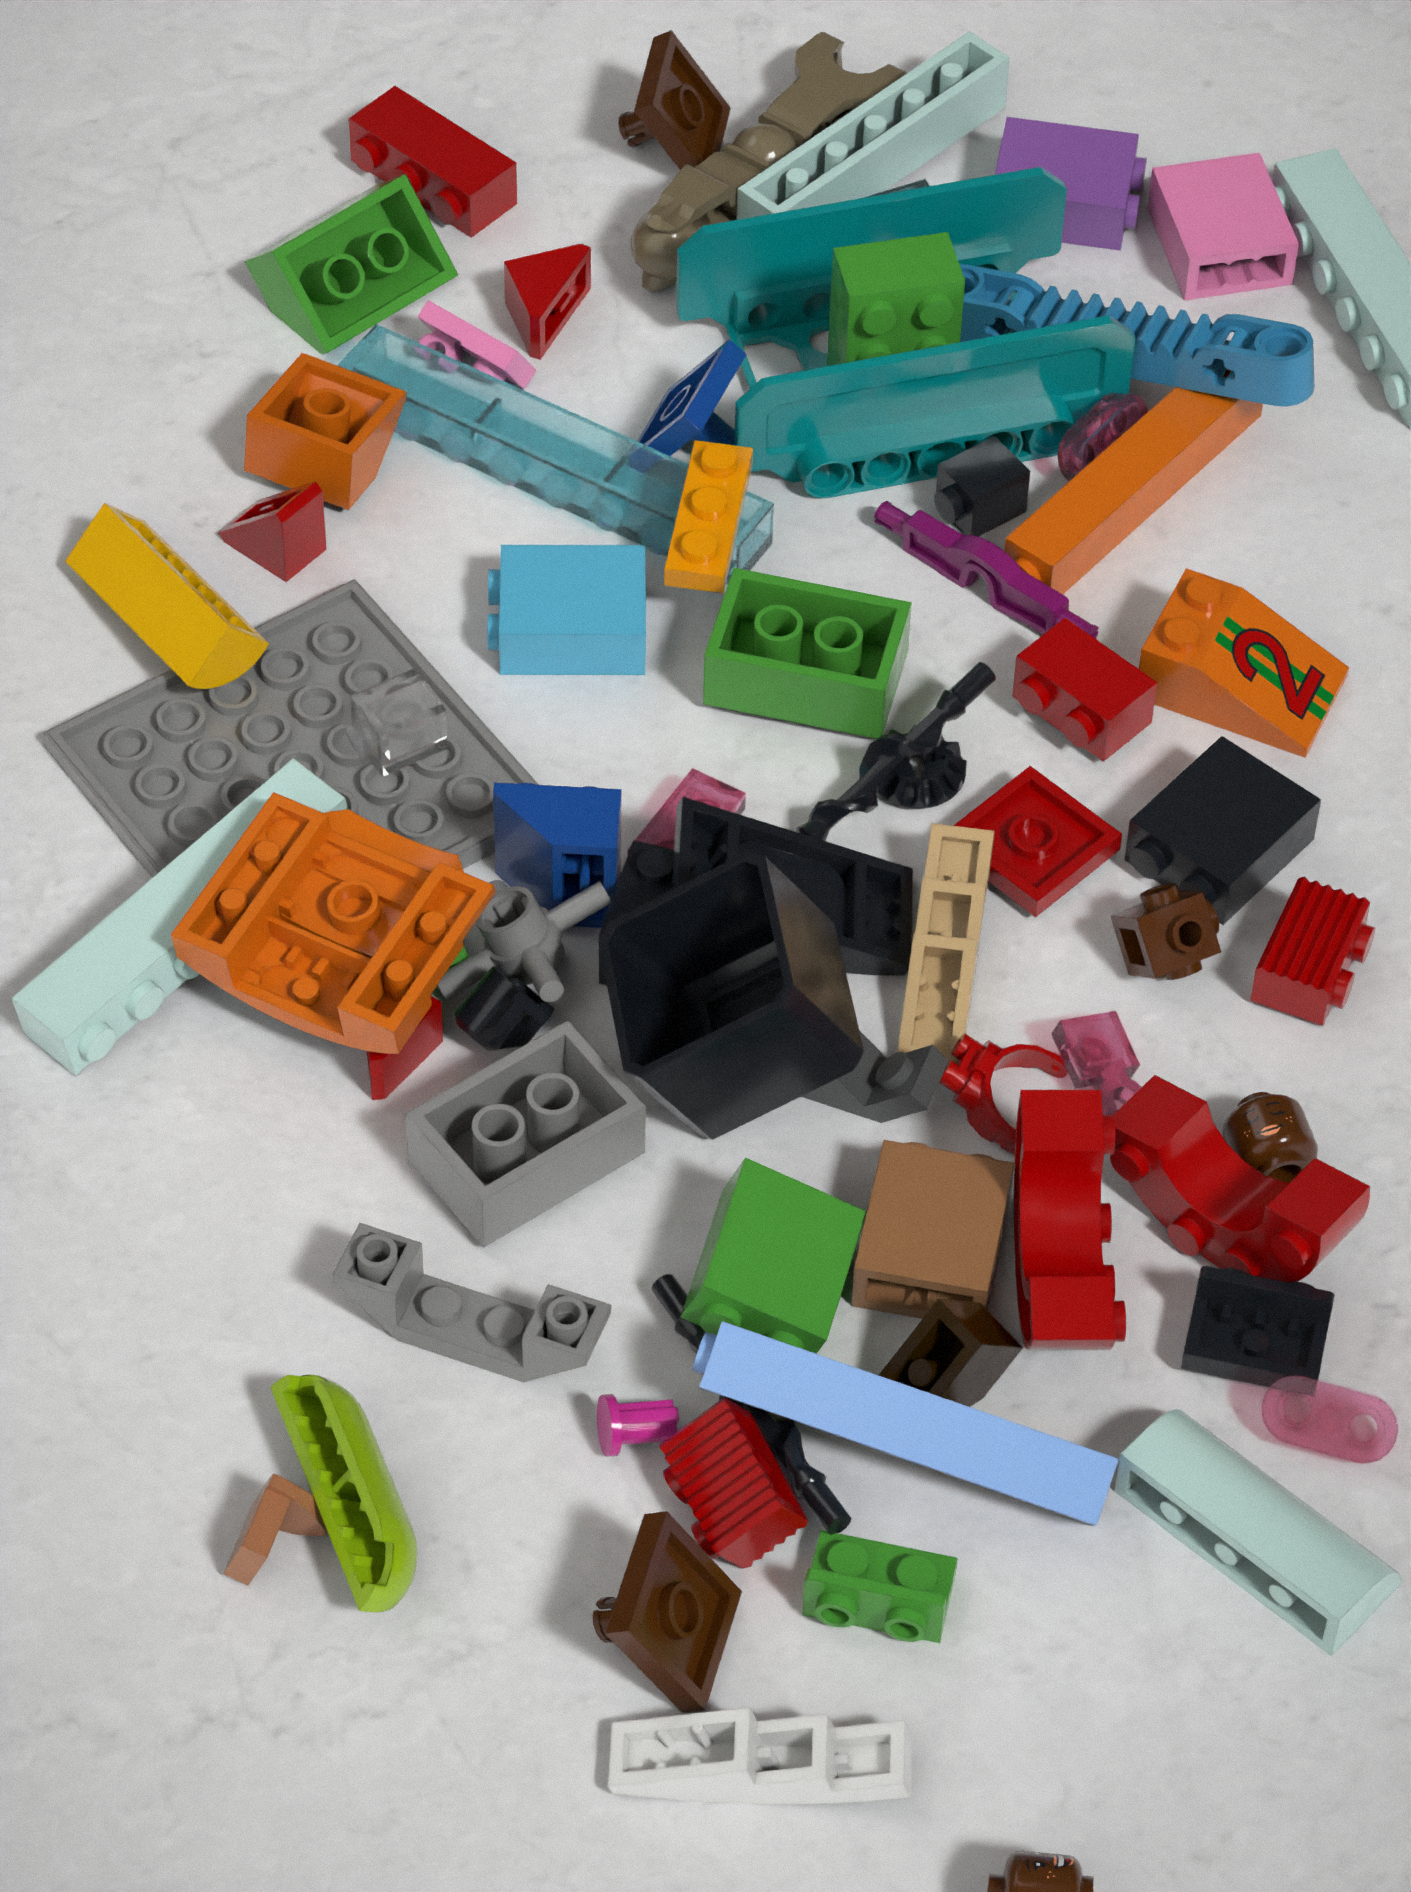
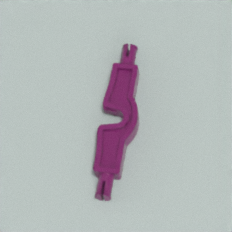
[874,501,1099,639]

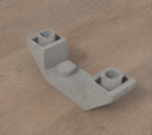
[332,1223,611,1382]

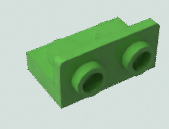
[802,1530,958,1643]

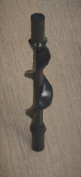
[796,662,996,841]
[651,1274,851,1535]

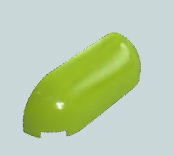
[270,1374,418,1613]

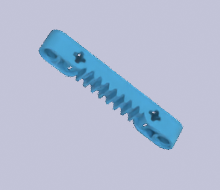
[959,264,1315,407]

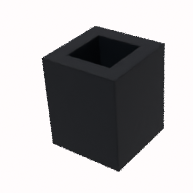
[934,436,1030,537]

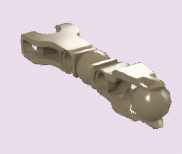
[630,32,908,292]

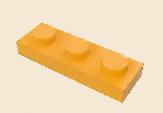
[664,440,753,594]

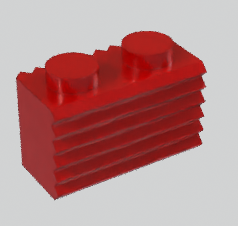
[1250,876,1376,1026]
[659,1397,808,1569]

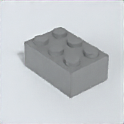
[405,1021,646,1248]

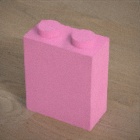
[1147,153,1299,301]

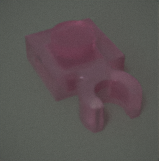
[1051,1011,1141,1114]

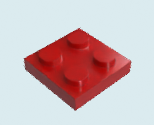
[953,766,1122,917]

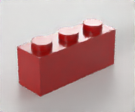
[349,86,517,238]

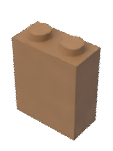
[851,1140,1014,1319]

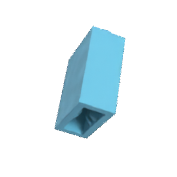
[487,545,646,675]

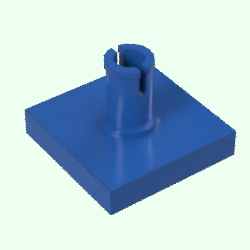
[622,339,747,481]

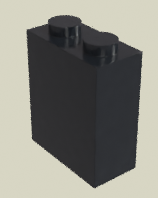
[1124,736,1321,925]

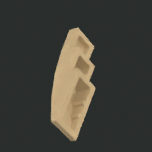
[897,823,994,1063]

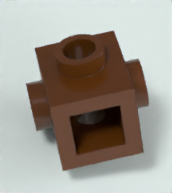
[1110,883,1222,980]

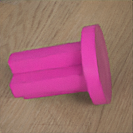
[597,1394,679,1457]

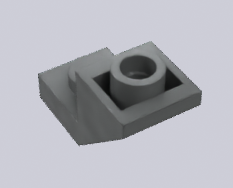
[801,1030,949,1123]

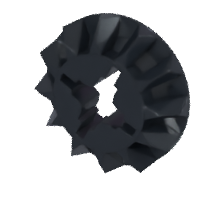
[876,724,967,809]

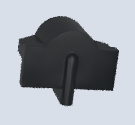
[453,966,555,1051]

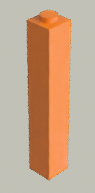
[1004,369,1263,594]

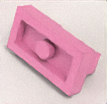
[414,300,537,390]

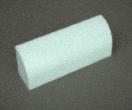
[1114,1409,1401,1656]

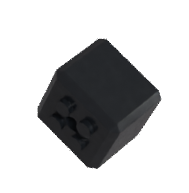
[598,851,864,1140]

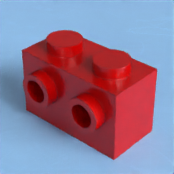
[1012,618,1157,762]

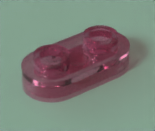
[1057,393,1148,481]
[1261,1375,1399,1464]

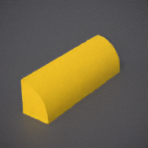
[65,503,269,689]

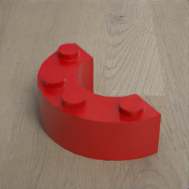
[1110,1075,1370,1283]
[1013,1090,1126,1350]

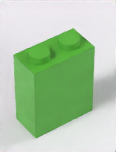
[681,1157,867,1354]

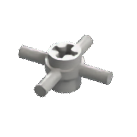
[438,880,611,1002]

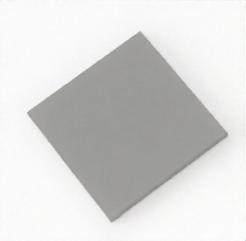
[43,579,539,878]

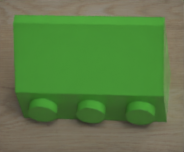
[244,174,459,355]

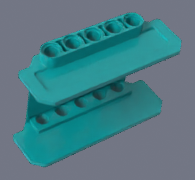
[676,167,1136,499]

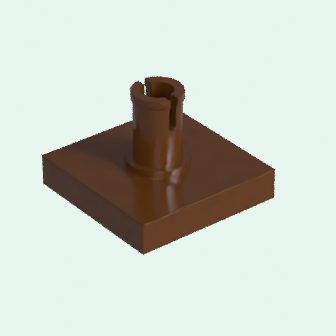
[618,30,731,170]
[593,1511,742,1713]

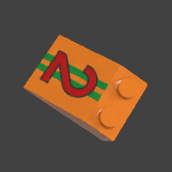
[1139,568,1349,758]

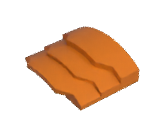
[171,792,496,1054]

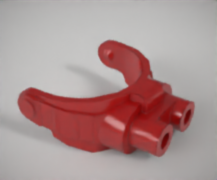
[939,1033,1070,1155]

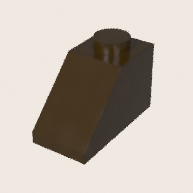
[879,1298,1023,1407]

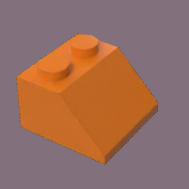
[244,353,407,510]

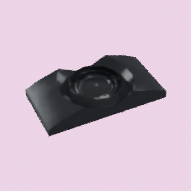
[672,797,913,975]

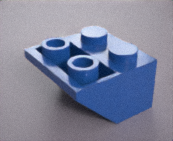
[493,782,622,928]

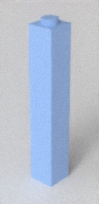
[692,1321,1119,1526]

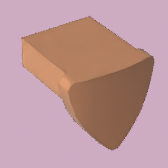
[223,1474,327,1585]

